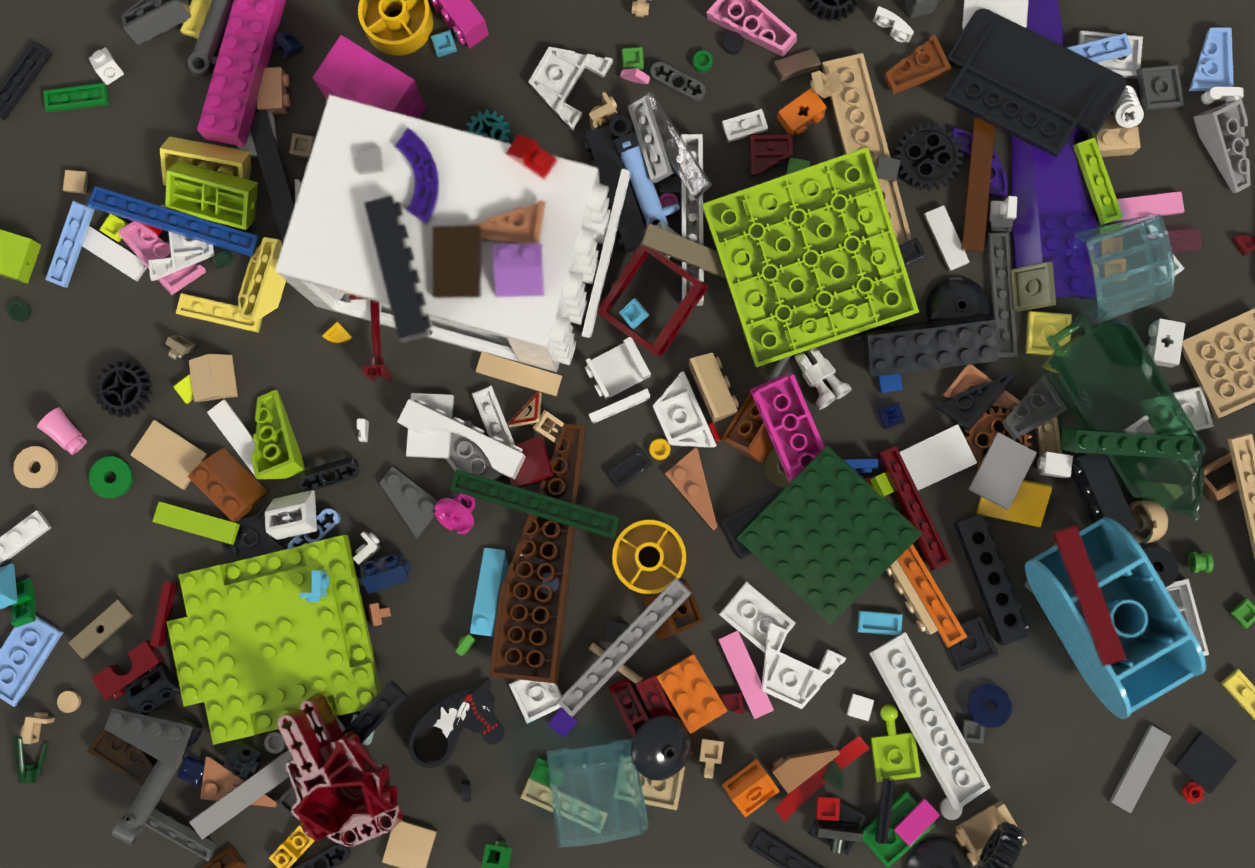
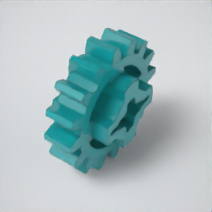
[465,109,511,143]

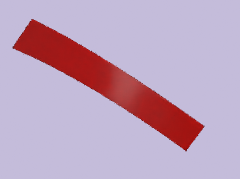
[775,736,870,822]

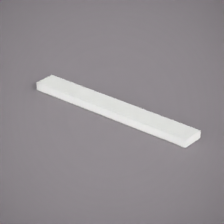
[582,169,631,338]

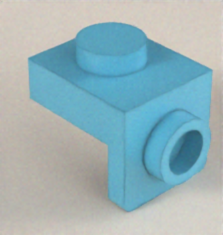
[299,570,330,602]

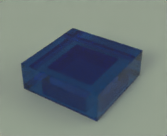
[177,756,205,786]

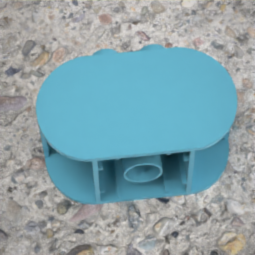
[1025,517,1206,719]

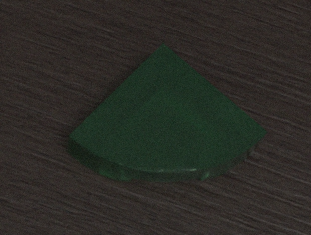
[821,760,844,790]

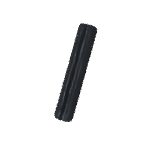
[875,778,895,844]

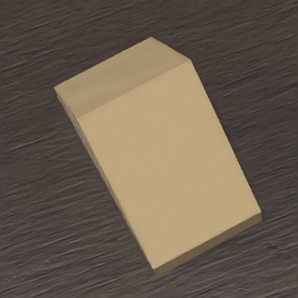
[533,410,564,444]

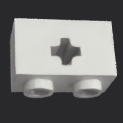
[1145,319,1185,368]

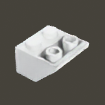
[265,490,317,540]

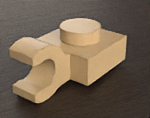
[699,739,724,779]

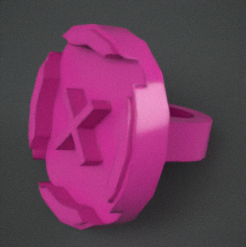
[434,493,475,534]

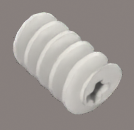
[1112,85,1144,128]

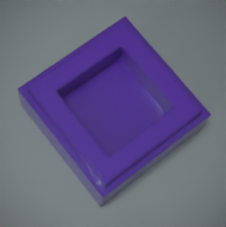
[548,707,578,738]

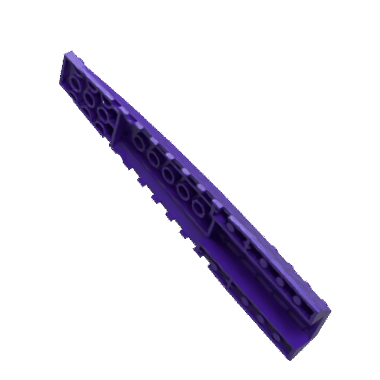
[1011,0,1103,300]

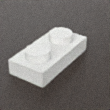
[722,109,768,143]

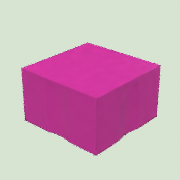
[313,35,426,119]

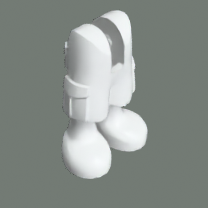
[795,348,852,410]

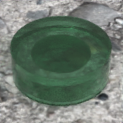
[212,250,234,269]
[8,300,31,322]

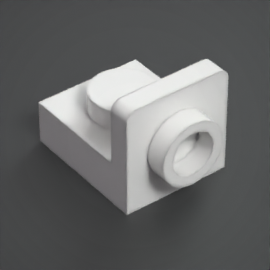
[989,196,1017,222]
[353,531,381,565]

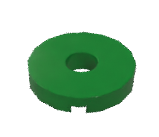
[89,456,133,499]

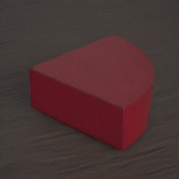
[1232,234,1255,256]
[720,692,744,714]

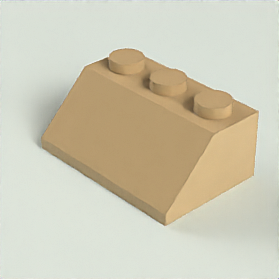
[688,352,739,423]

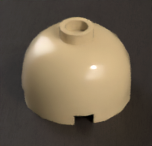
[1129,500,1168,544]

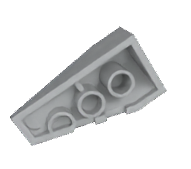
[1193,99,1251,193]

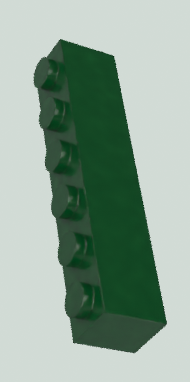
[1061,427,1194,459]

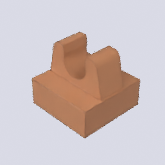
[367,603,391,627]

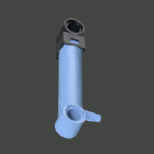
[609,115,681,227]

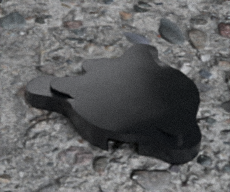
[222,505,286,559]

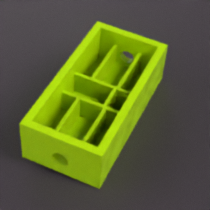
[165,161,258,230]
[0,230,41,284]

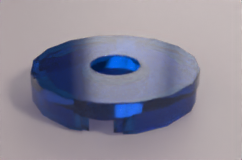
[967,684,1012,729]

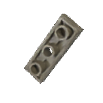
[69,599,134,659]

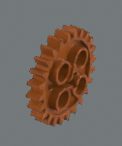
[963,407,1032,471]

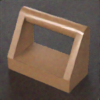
[1194,452,1239,502]

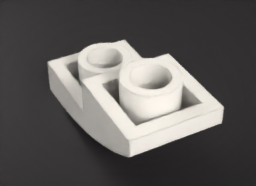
[873,6,914,43]

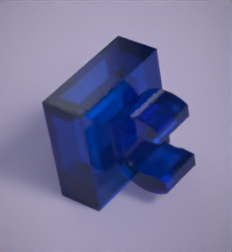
[878,402,906,430]

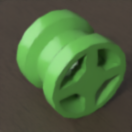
[1188,551,1213,573]

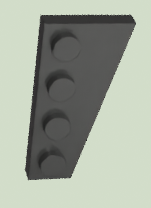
[104,708,193,770]

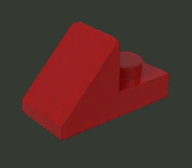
[506,135,558,180]

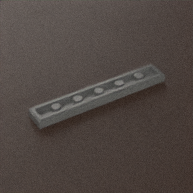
[986,232,1018,358]

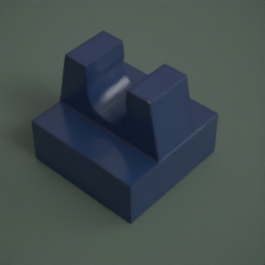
[274,32,304,59]

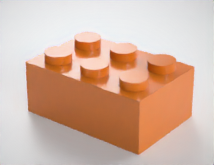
[656,653,727,734]

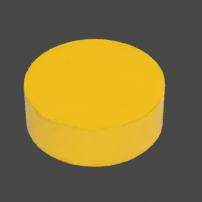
[649,438,671,460]

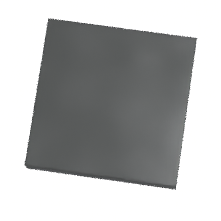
[1136,65,1184,111]

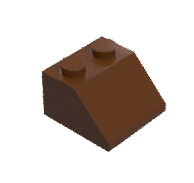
[643,582,703,640]

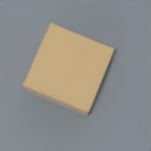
[63,170,88,194]

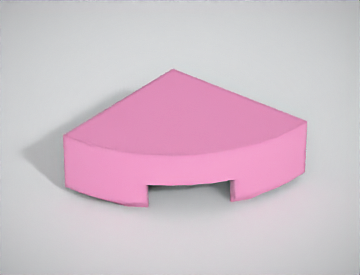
[620,68,650,84]

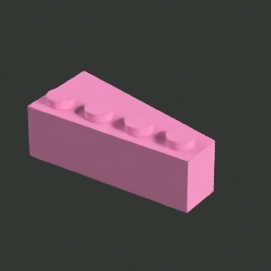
[707,0,797,57]

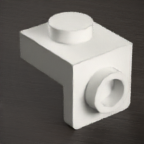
[89,47,124,85]

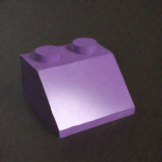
[493,243,544,297]

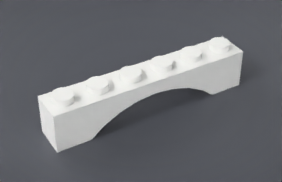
[397,398,526,480]

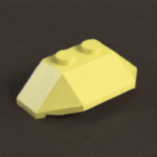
[238,237,286,321]

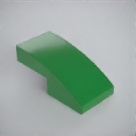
[11,578,36,628]

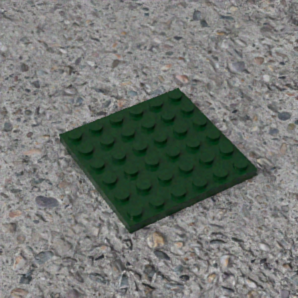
[736,445,922,625]

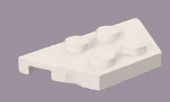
[653,371,717,448]

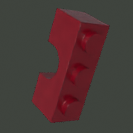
[91,640,166,700]

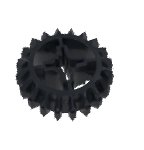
[806,0,860,22]
[93,361,153,418]
[977,822,1024,868]

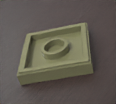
[1011,262,1056,312]

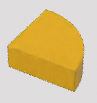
[322,322,353,343]

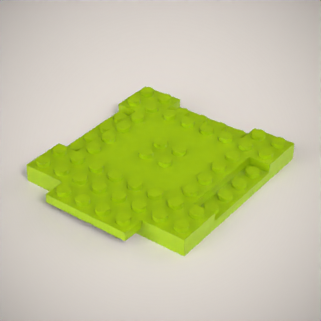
[167,535,381,745]

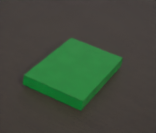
[862,790,936,868]

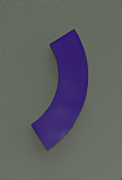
[951,127,1008,198]
[395,128,439,225]

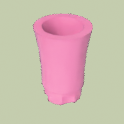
[37,407,87,455]

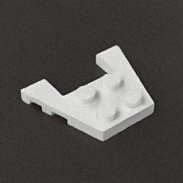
[529,47,613,130]
[148,205,215,281]
[761,622,846,709]

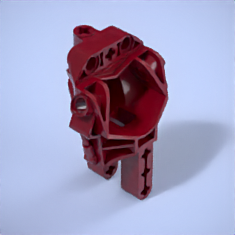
[278,694,403,847]

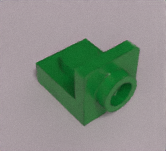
[530,757,564,790]

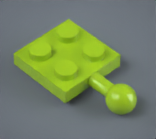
[870,704,921,782]

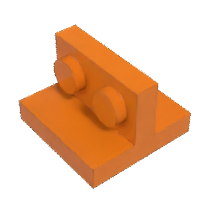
[722,759,780,817]

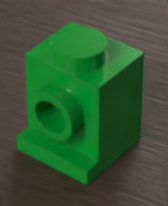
[481,840,512,868]

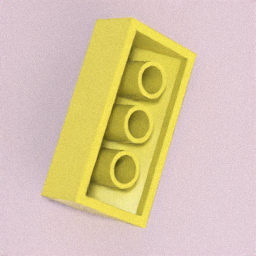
[160,136,251,185]

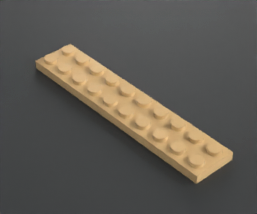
[822,53,912,246]

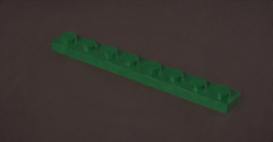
[450,469,620,539]

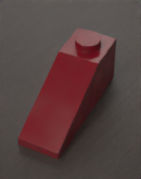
[608,678,648,739]

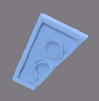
[1189,28,1234,91]

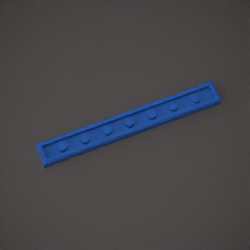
[87,186,259,257]

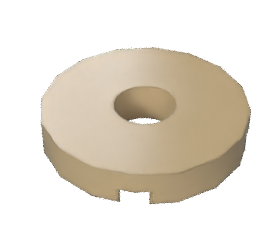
[14,446,58,488]

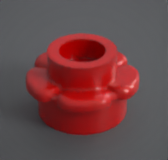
[1182,782,1204,804]

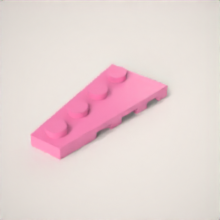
[118,221,206,295]

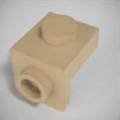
[811,71,843,98]
[20,712,55,744]

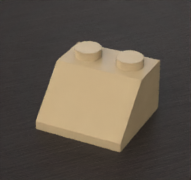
[1088,114,1140,157]

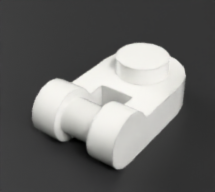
[1201,87,1244,104]

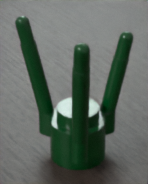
[14,736,49,784]

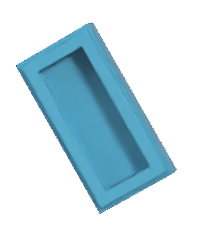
[857,610,903,636]

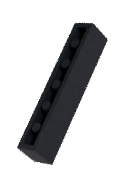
[583,125,645,254]
[364,195,432,343]

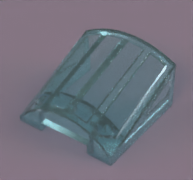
[1075,214,1175,323]
[546,738,649,848]

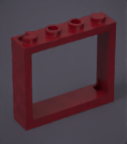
[596,245,709,357]

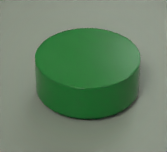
[692,50,713,73]

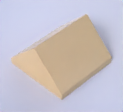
[189,354,238,402]

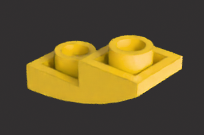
[269,823,315,868]

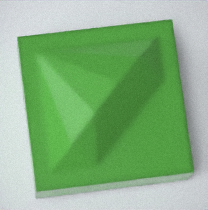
[455,634,477,656]

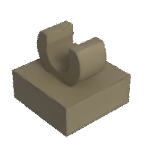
[165,334,196,360]

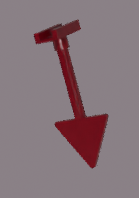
[349,294,392,382]

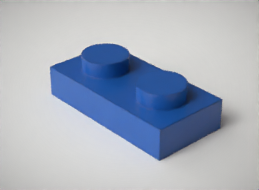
[844,459,878,473]

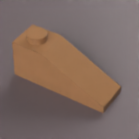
[770,748,840,794]

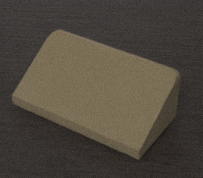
[774,49,821,81]

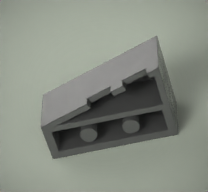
[121,0,191,45]

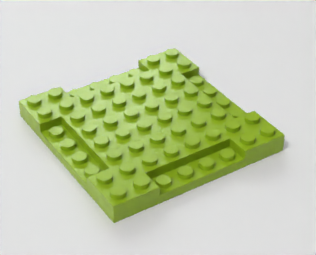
[701,147,919,367]

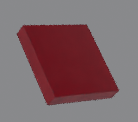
[510,435,554,488]

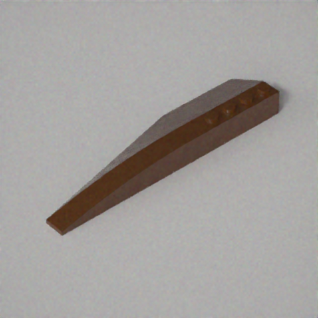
[489,424,586,684]

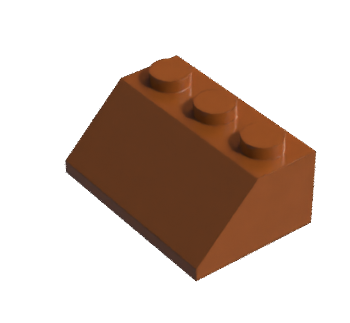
[721,386,773,464]
[187,448,269,522]

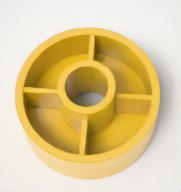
[358,0,433,56]
[612,520,686,594]

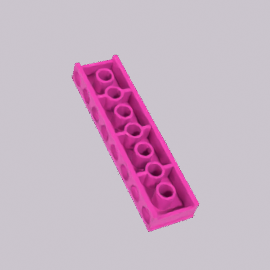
[750,372,824,482]

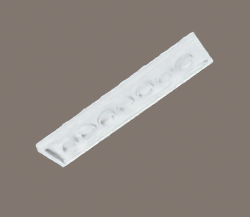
[869,632,990,809]

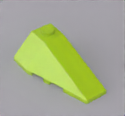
[251,389,305,479]

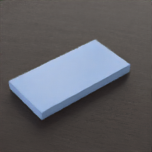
[0,615,63,707]

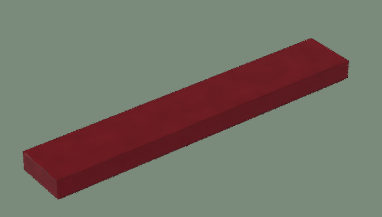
[876,445,951,571]
[1053,526,1126,666]

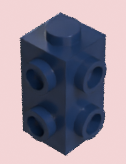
[360,552,411,594]

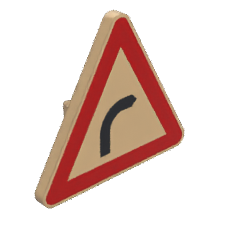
[507,391,542,427]

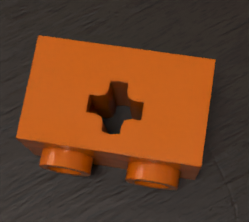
[776,88,827,137]

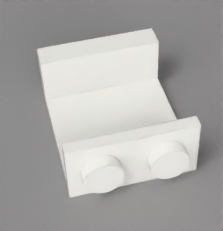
[584,337,651,400]

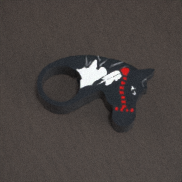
[409,680,505,768]

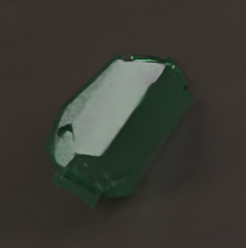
[1042,314,1206,520]

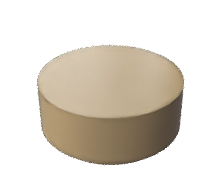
[57,690,81,713]

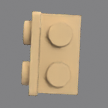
[589,92,618,130]

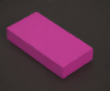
[893,798,940,846]

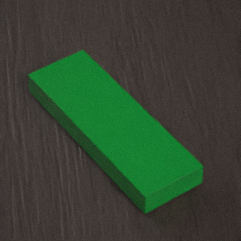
[43,83,109,113]

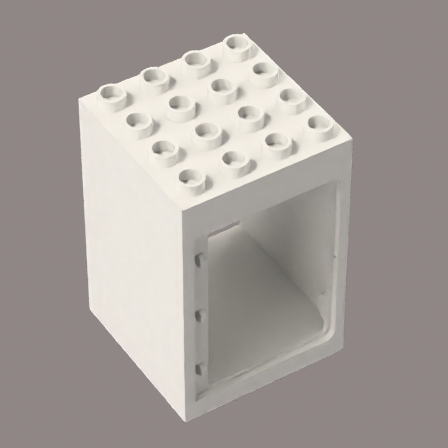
[275,95,610,373]

